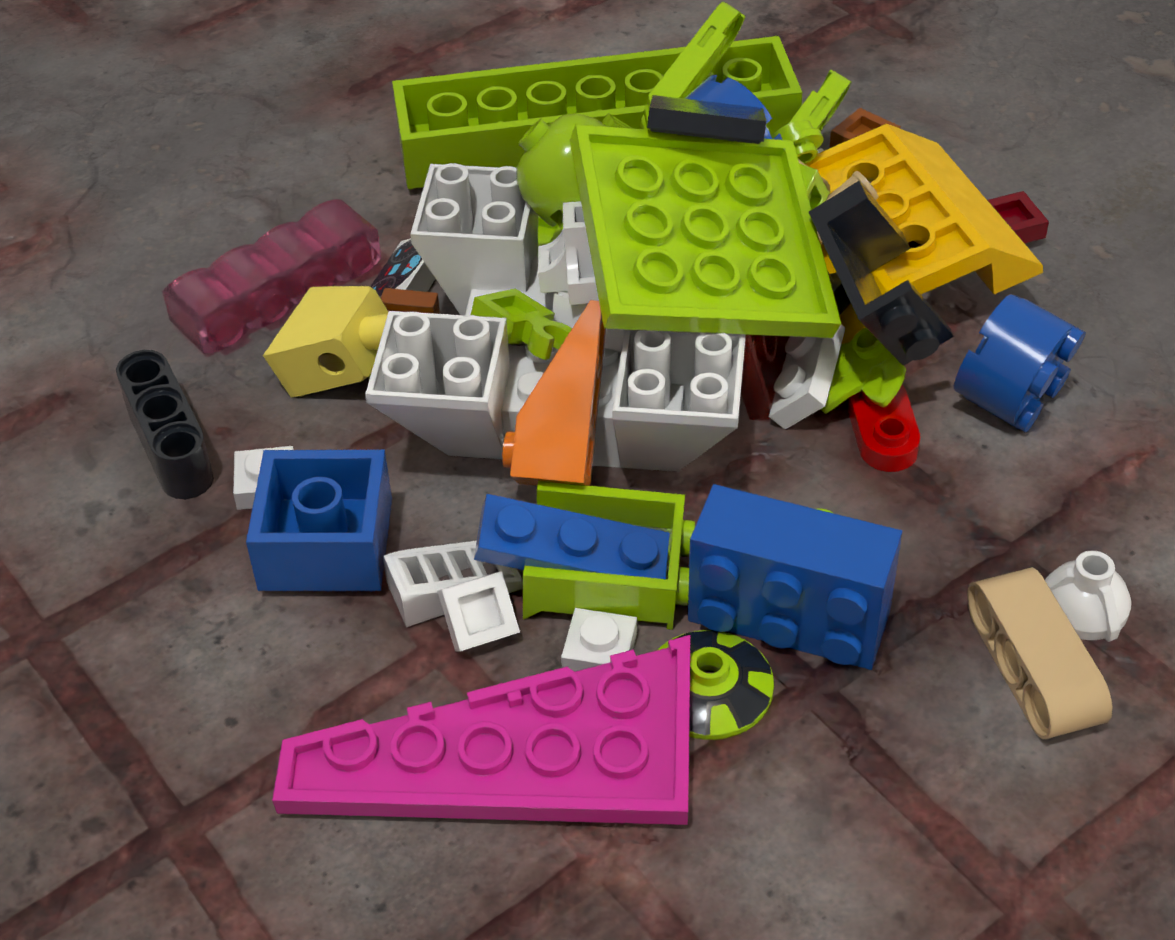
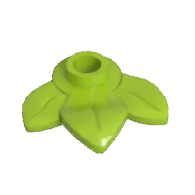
[821,328,906,414]

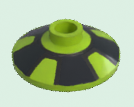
[658,630,774,740]

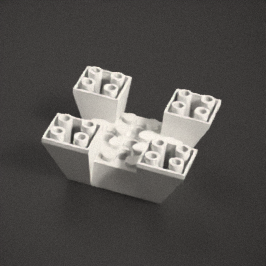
[365,163,746,472]

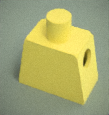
[263,286,388,397]

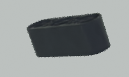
[116,349,214,500]

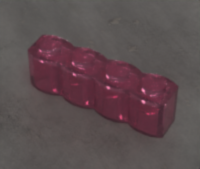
[162,199,382,353]

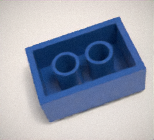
[688,484,903,670]

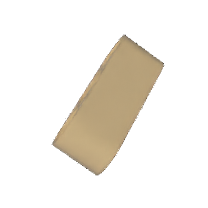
[967,567,1112,739]

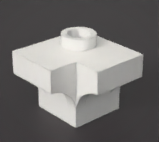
[538,201,599,305]

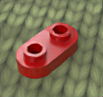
[848,384,920,472]

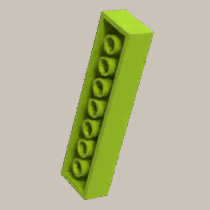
[392,36,803,189]

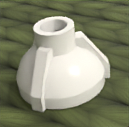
[1045,551,1131,642]

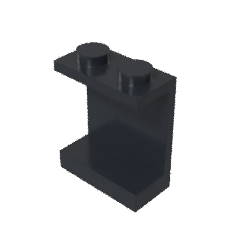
[809,181,954,366]

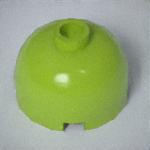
[516,114,607,227]

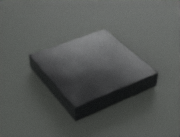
[647,95,767,144]

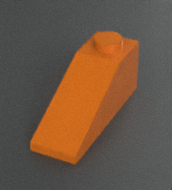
[502,300,606,486]

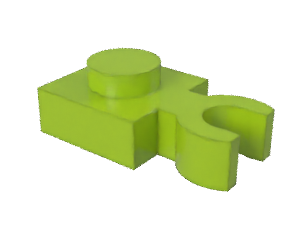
[471,288,572,360]

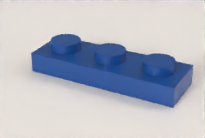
[474,494,670,579]

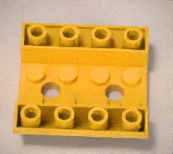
[805,124,1043,344]

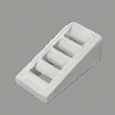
[383,541,523,627]

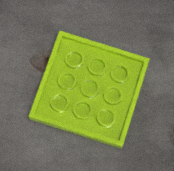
[570,124,841,338]

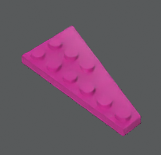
[272,635,690,825]

